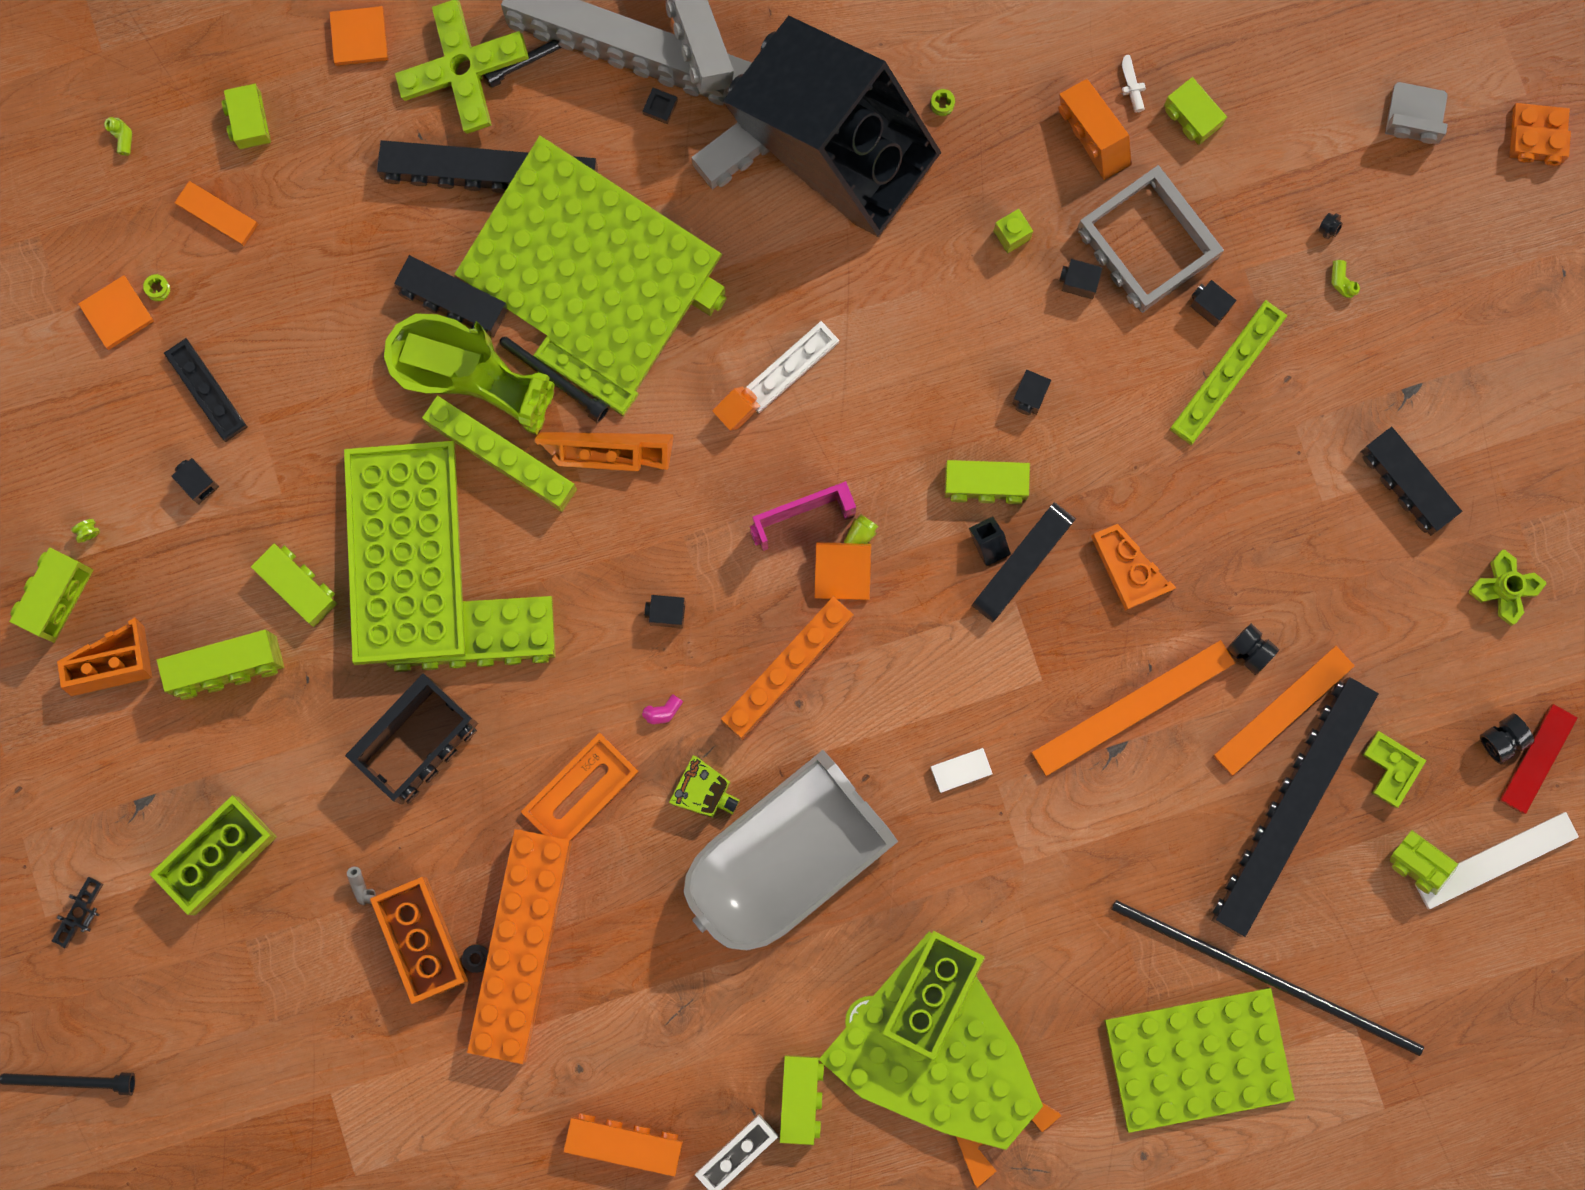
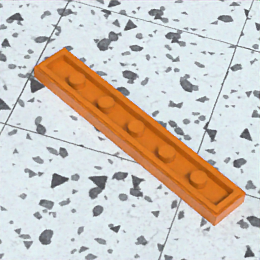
[1213,646,1355,776]

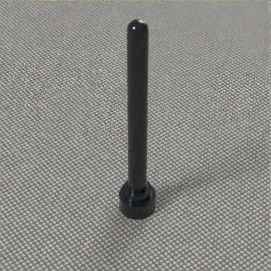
[483,40,562,89]
[499,336,610,423]
[0,1072,135,1096]

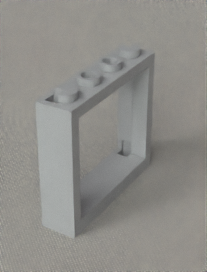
[1077,165,1224,313]

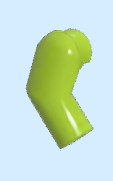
[104,117,132,156]
[1332,260,1360,298]

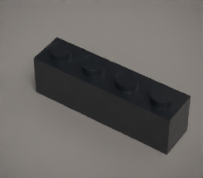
[394,255,508,338]
[1361,426,1463,536]

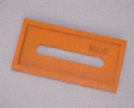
[521,732,639,840]

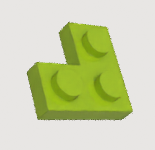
[1362,731,1427,808]

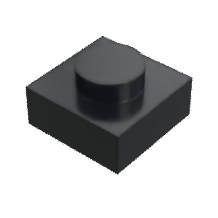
[642,87,678,124]

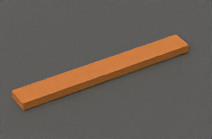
[1031,640,1236,777]

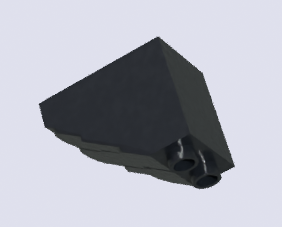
[723,15,942,237]

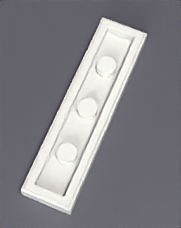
[744,321,839,414]

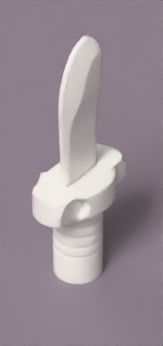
[1122,55,1146,113]

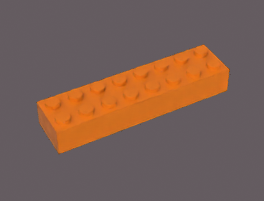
[467,829,573,1064]

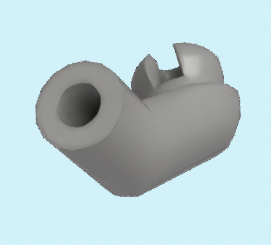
[347,867,376,905]

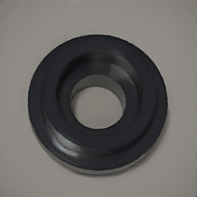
[1319,213,1343,239]
[462,945,488,973]

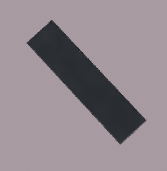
[164,338,248,442]

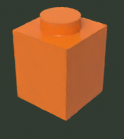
[712,387,761,431]

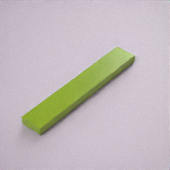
[1169,300,1288,446]

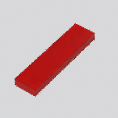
[1499,704,1578,814]

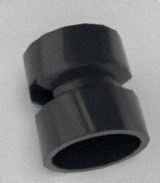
[1227,623,1280,675]
[1480,713,1534,765]

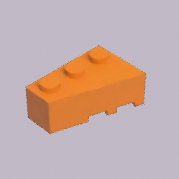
[1058,79,1132,180]
[57,617,152,696]

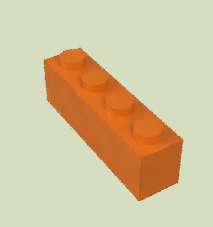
[564,1113,684,1177]

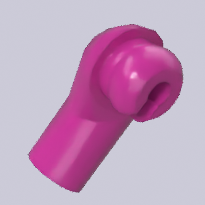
[642,694,683,725]

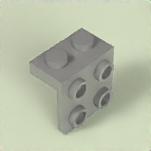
[1385,82,1448,144]

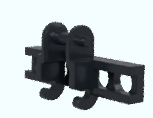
[52,877,103,948]

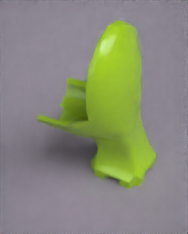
[384,314,555,435]

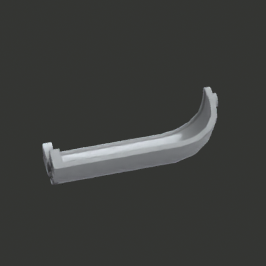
[684,750,898,951]

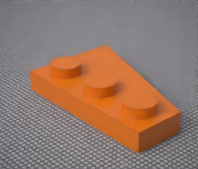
[1091,524,1176,611]

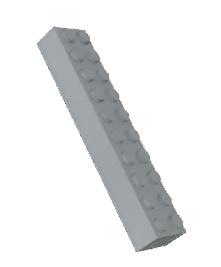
[501,0,752,105]

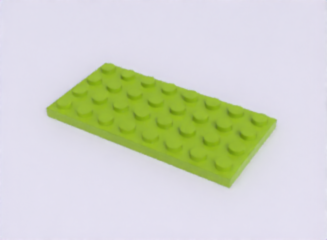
[344,441,466,665]

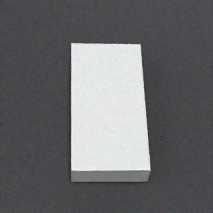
[931,748,993,793]

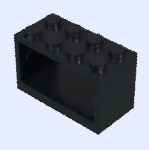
[345,673,479,805]

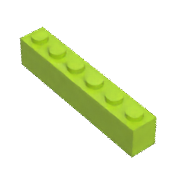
[422,395,577,512]

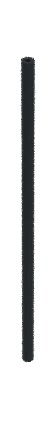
[1111,900,1424,1056]

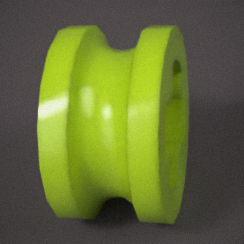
[931,89,955,116]
[143,274,170,301]
[71,519,100,543]

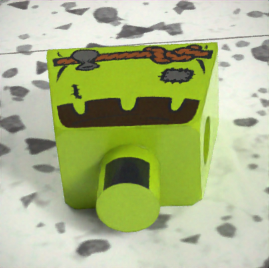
[669,755,740,818]

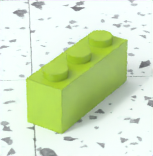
[945,460,1030,504]
[251,543,337,627]
[780,1055,824,1145]

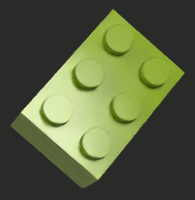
[9,547,94,643]

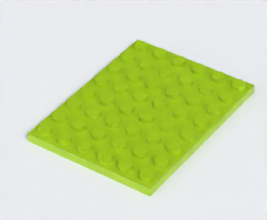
[454,136,723,391]

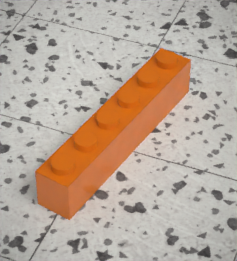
[721,596,854,740]

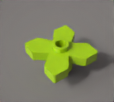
[1469,550,1546,626]

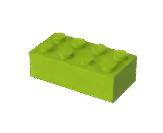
[156,629,285,700]
[150,795,277,915]
[882,931,985,1061]

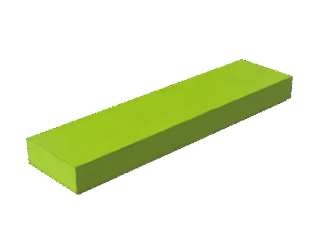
[533,336,639,417]

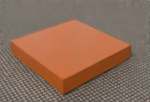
[330,6,389,66]
[78,275,154,350]
[815,542,871,600]

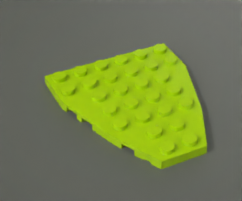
[819,931,1043,1150]

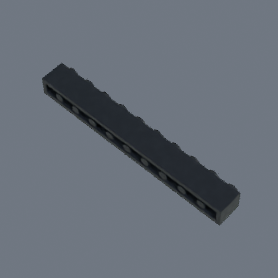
[1211,677,1379,937]

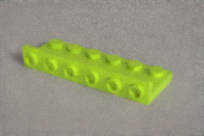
[387,596,555,672]

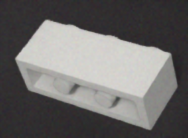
[695,1114,778,1190]

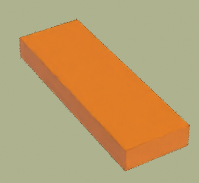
[174,181,259,246]

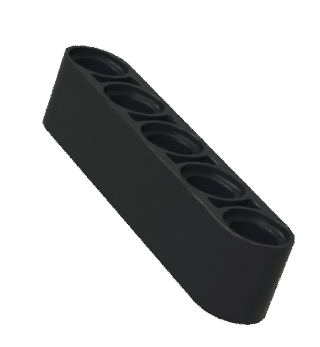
[971,502,1076,623]

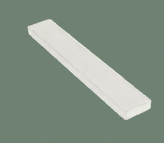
[1415,812,1579,909]

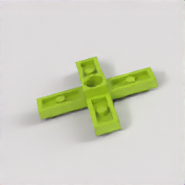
[395,0,529,134]

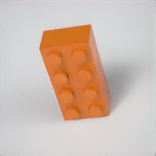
[370,877,468,1004]

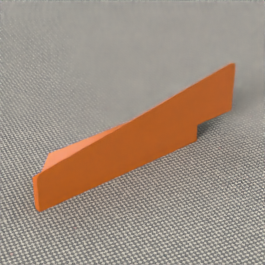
[535,432,673,471]

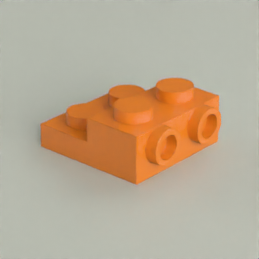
[1509,103,1571,166]

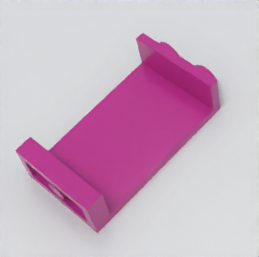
[749,481,856,551]

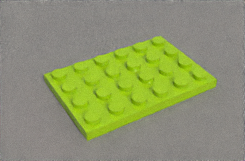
[1105,988,1295,1133]

